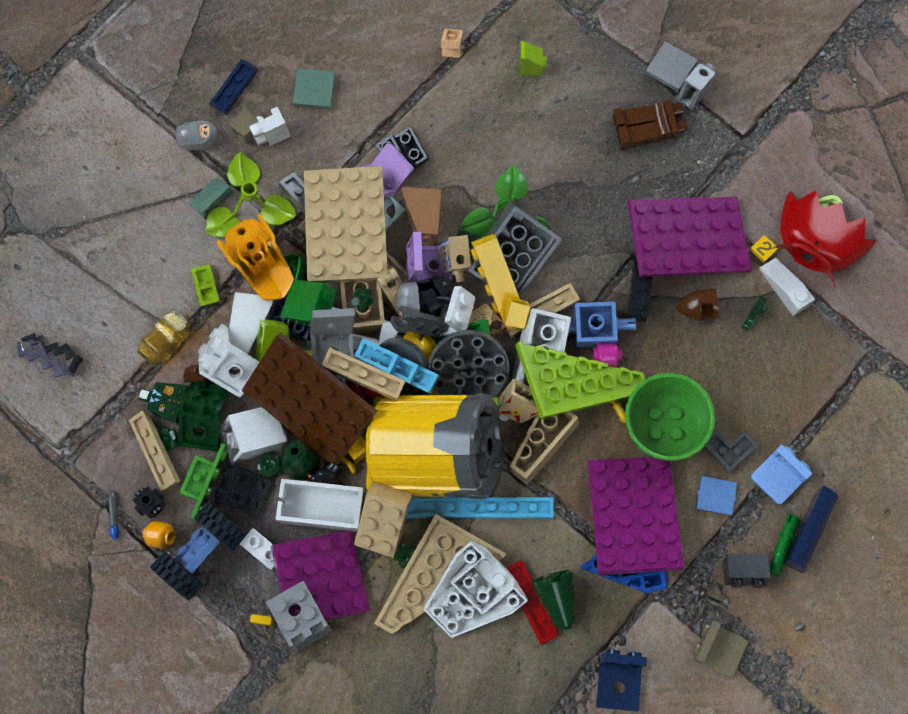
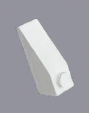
[759,258,815,317]

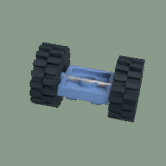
[150,502,247,601]

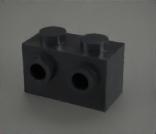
[722,554,771,588]

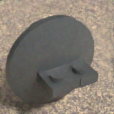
[428,330,510,398]

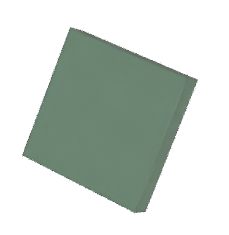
[293,68,335,109]

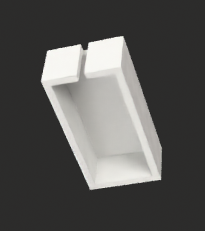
[275,479,365,532]

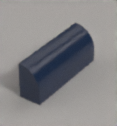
[783,486,838,573]

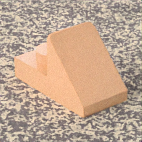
[441,29,463,58]

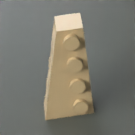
[510,412,579,485]

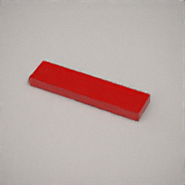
[506,560,559,645]

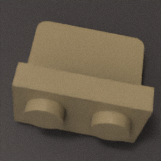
[692,620,747,678]

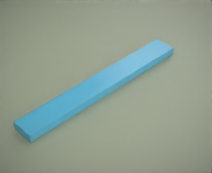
[406,497,554,519]

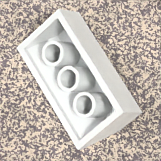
[512,308,571,386]

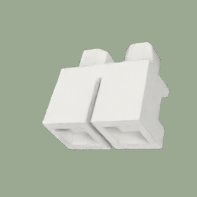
[249,107,291,146]

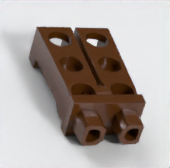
[612,100,688,150]

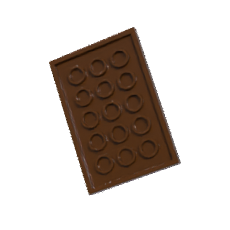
[241,332,377,466]

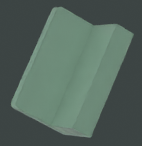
[189,178,233,219]

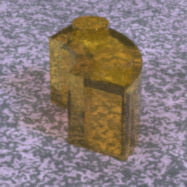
[137,309,191,367]

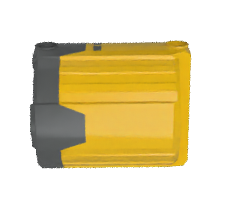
[366,393,505,500]

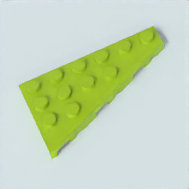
[515,342,645,419]

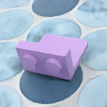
[360,143,413,199]

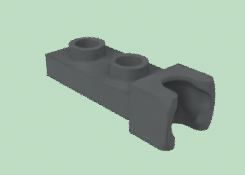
[391,306,448,338]

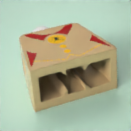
[498,379,539,423]

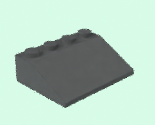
[467,201,562,297]

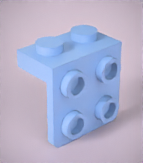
[751,445,812,504]

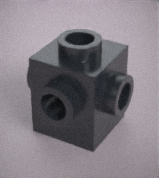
[133,486,166,518]

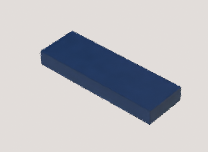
[209,59,258,115]

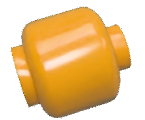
[143,521,175,549]

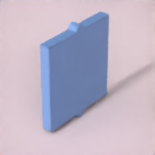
[696,476,737,516]

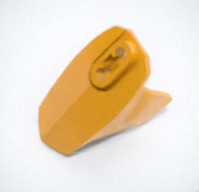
[216,214,294,301]

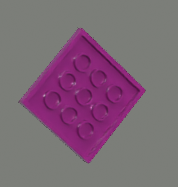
[270,530,370,621]

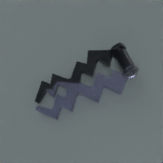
[17,333,84,378]

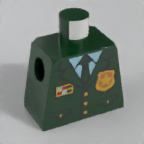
[139,382,188,426]

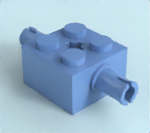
[568,302,636,348]

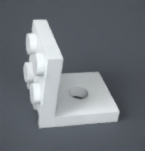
[198,324,259,398]

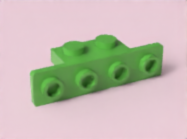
[179,443,228,521]

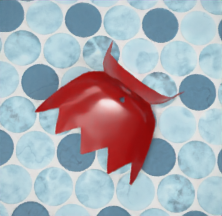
[768,190,876,288]

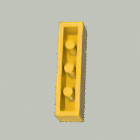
[470,233,520,318]

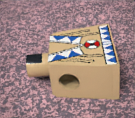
[437,235,471,283]

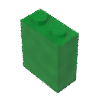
[280,280,338,326]

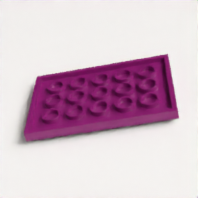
[627,196,752,277]
[588,457,684,575]

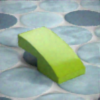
[191,264,220,306]

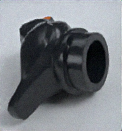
[308,461,345,486]

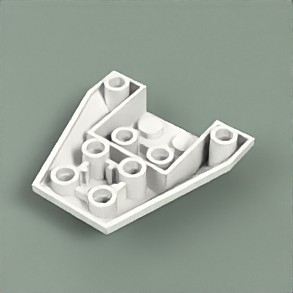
[423,541,528,638]

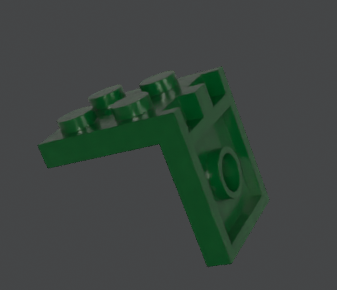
[178,381,231,452]

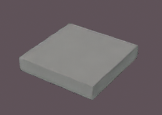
[645,41,698,92]

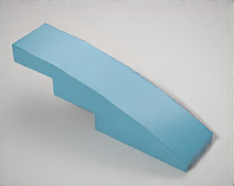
[354,338,440,394]

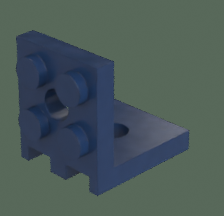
[596,650,647,712]

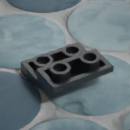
[376,126,430,169]

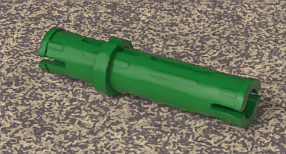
[769,514,800,577]

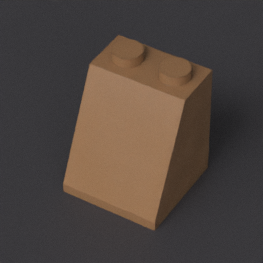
[402,187,442,246]

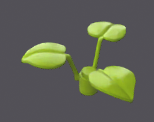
[205,152,296,238]

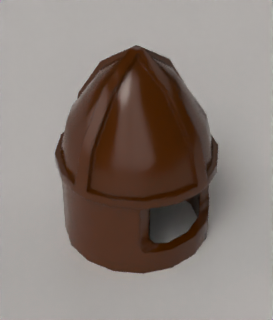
[676,289,719,321]

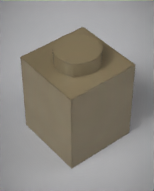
[230,109,258,144]

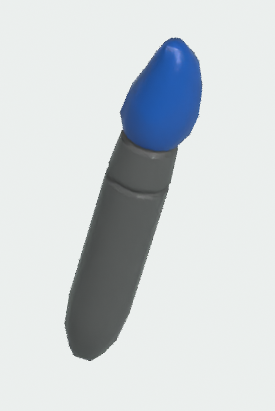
[108,491,119,540]

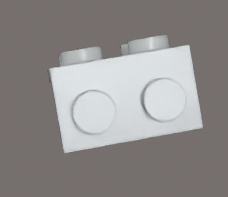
[438,286,476,337]

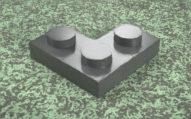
[704,429,759,473]

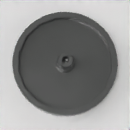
[373,338,428,395]

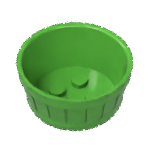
[625,373,715,461]

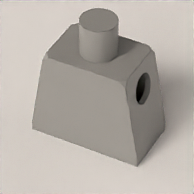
[677,63,716,110]

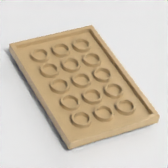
[304,166,388,283]

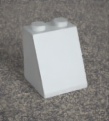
[220,407,287,465]

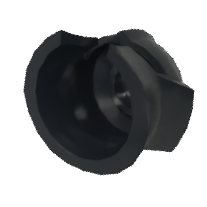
[416,274,455,315]

